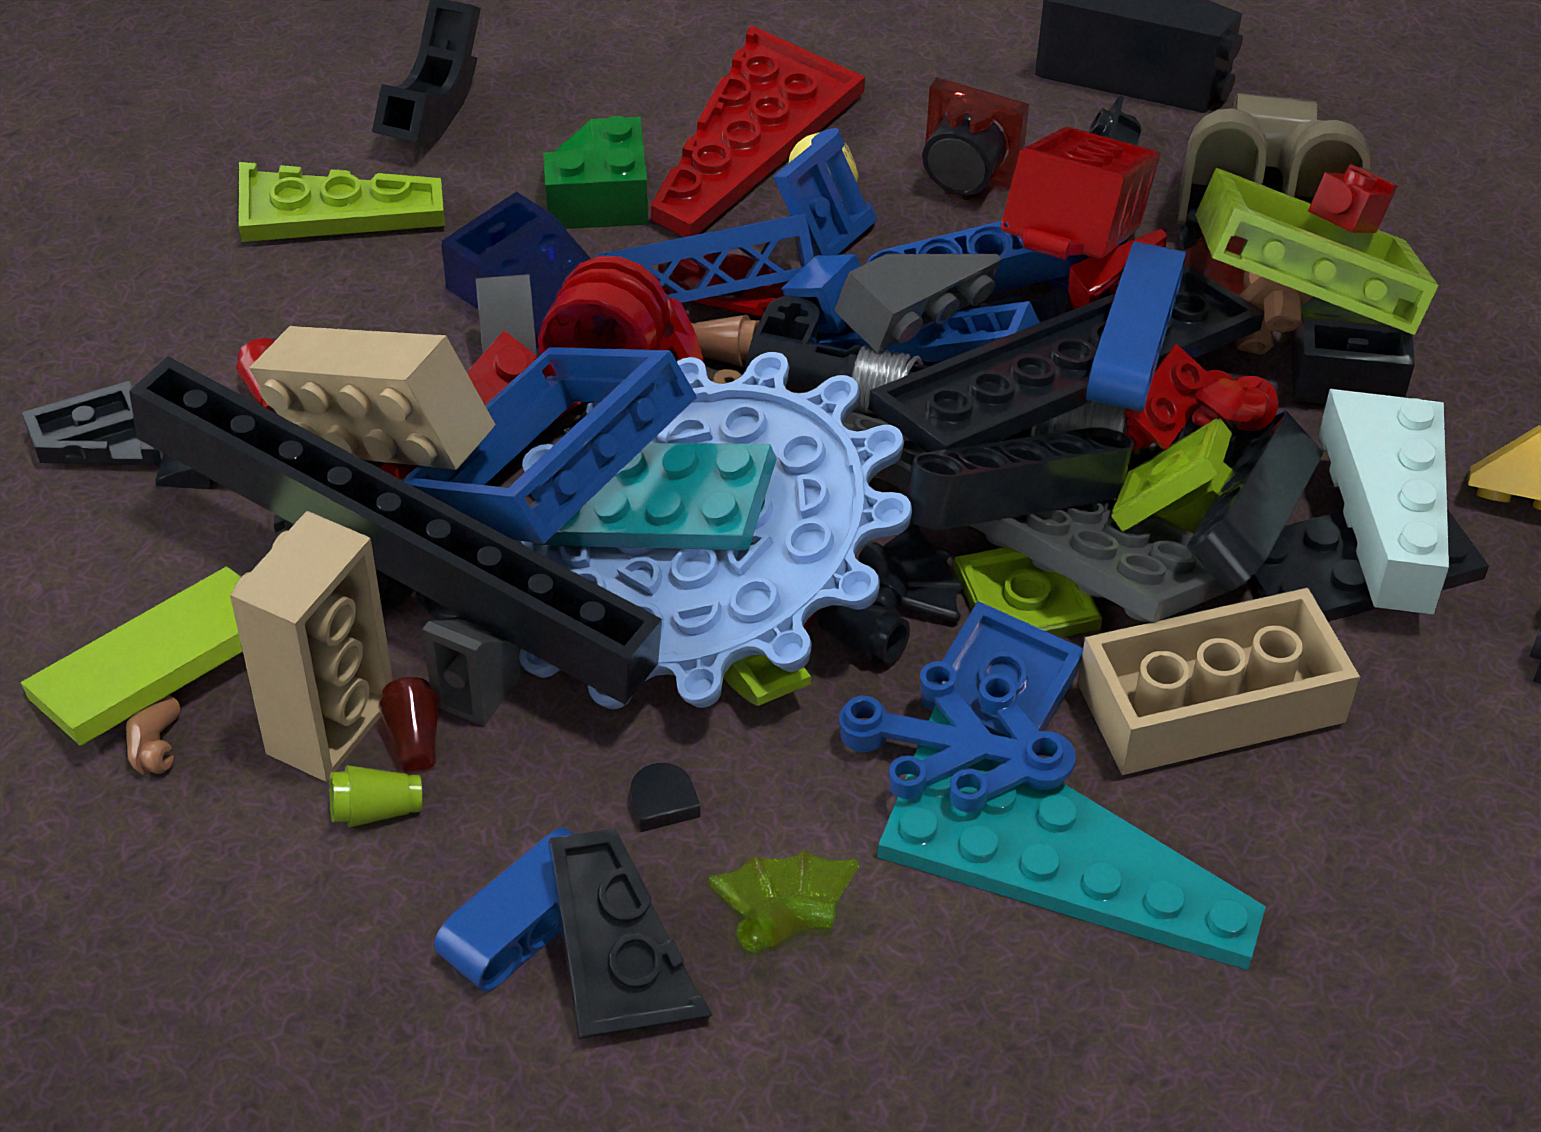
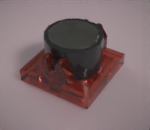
[922,77,1029,200]

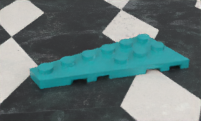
[877,706,1266,970]

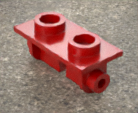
[1123,344,1216,451]

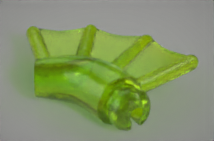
[708,850,859,952]

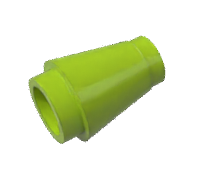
[330,765,422,828]

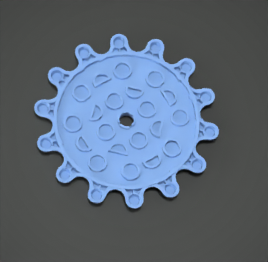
[519,352,912,709]

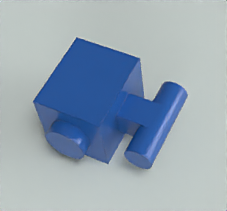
[781,254,861,333]

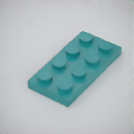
[533,443,777,550]

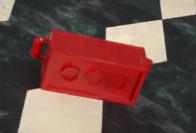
[1000,126,1160,260]

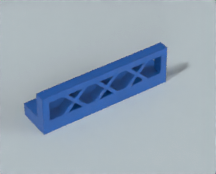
[595,213,814,303]

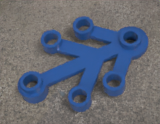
[839,661,1076,812]

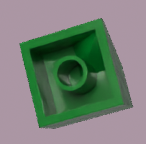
[543,116,648,230]

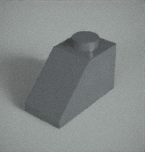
[422,619,521,727]

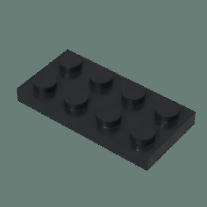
[1247,509,1489,622]

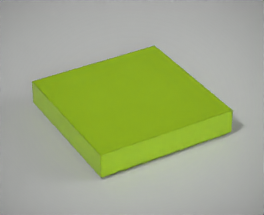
[1111,418,1232,531]
[953,547,1102,638]

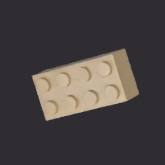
[249,326,496,470]
[230,511,396,782]
[1077,588,1360,775]

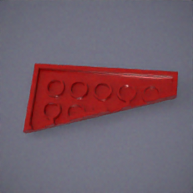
[651,25,865,237]

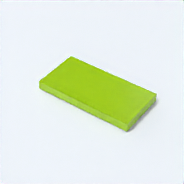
[21,566,243,745]

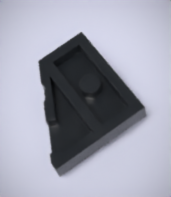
[22,381,162,465]

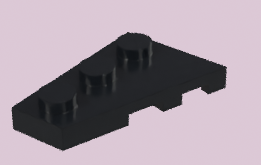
[548,828,712,1039]

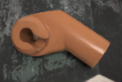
[126,695,181,775]

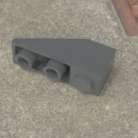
[834,254,1002,352]

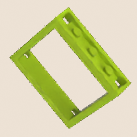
[1195,168,1439,335]

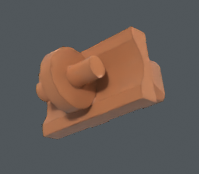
[1236,271,1313,355]

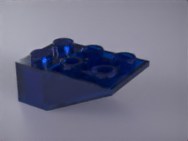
[441,191,591,350]

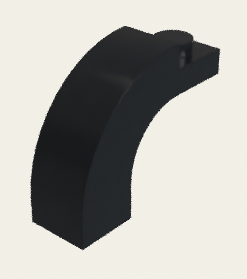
[372,0,481,144]

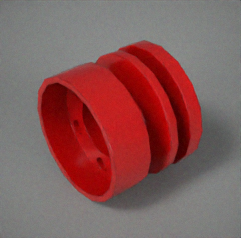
[537,256,670,376]

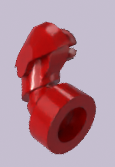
[1192,376,1278,431]

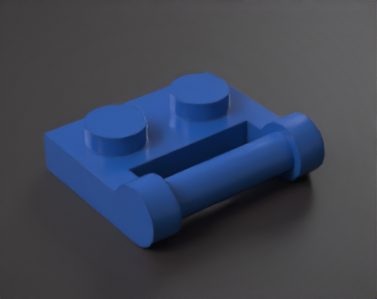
[773,128,877,257]

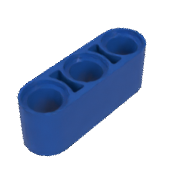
[434,827,575,992]

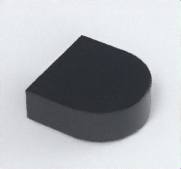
[630,763,701,832]

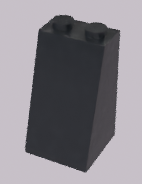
[1035,0,1243,113]

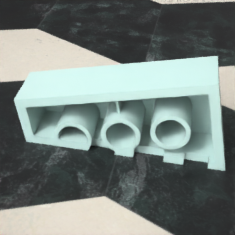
[1318,389,1449,615]

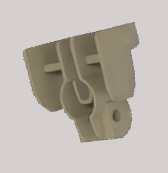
[1177,93,1371,225]

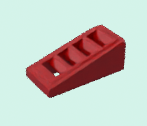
[1068,229,1167,309]

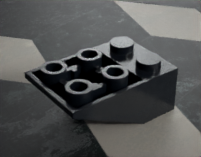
[1291,297,1415,404]

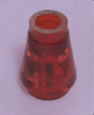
[378,677,439,772]

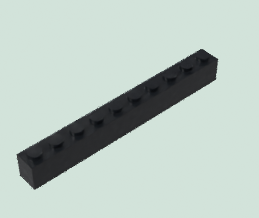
[129,356,662,705]

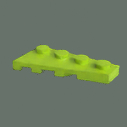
[239,162,445,242]

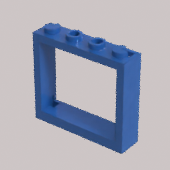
[403,347,697,544]

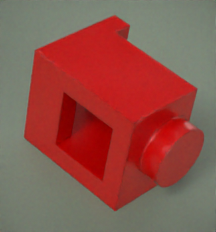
[1308,164,1398,233]

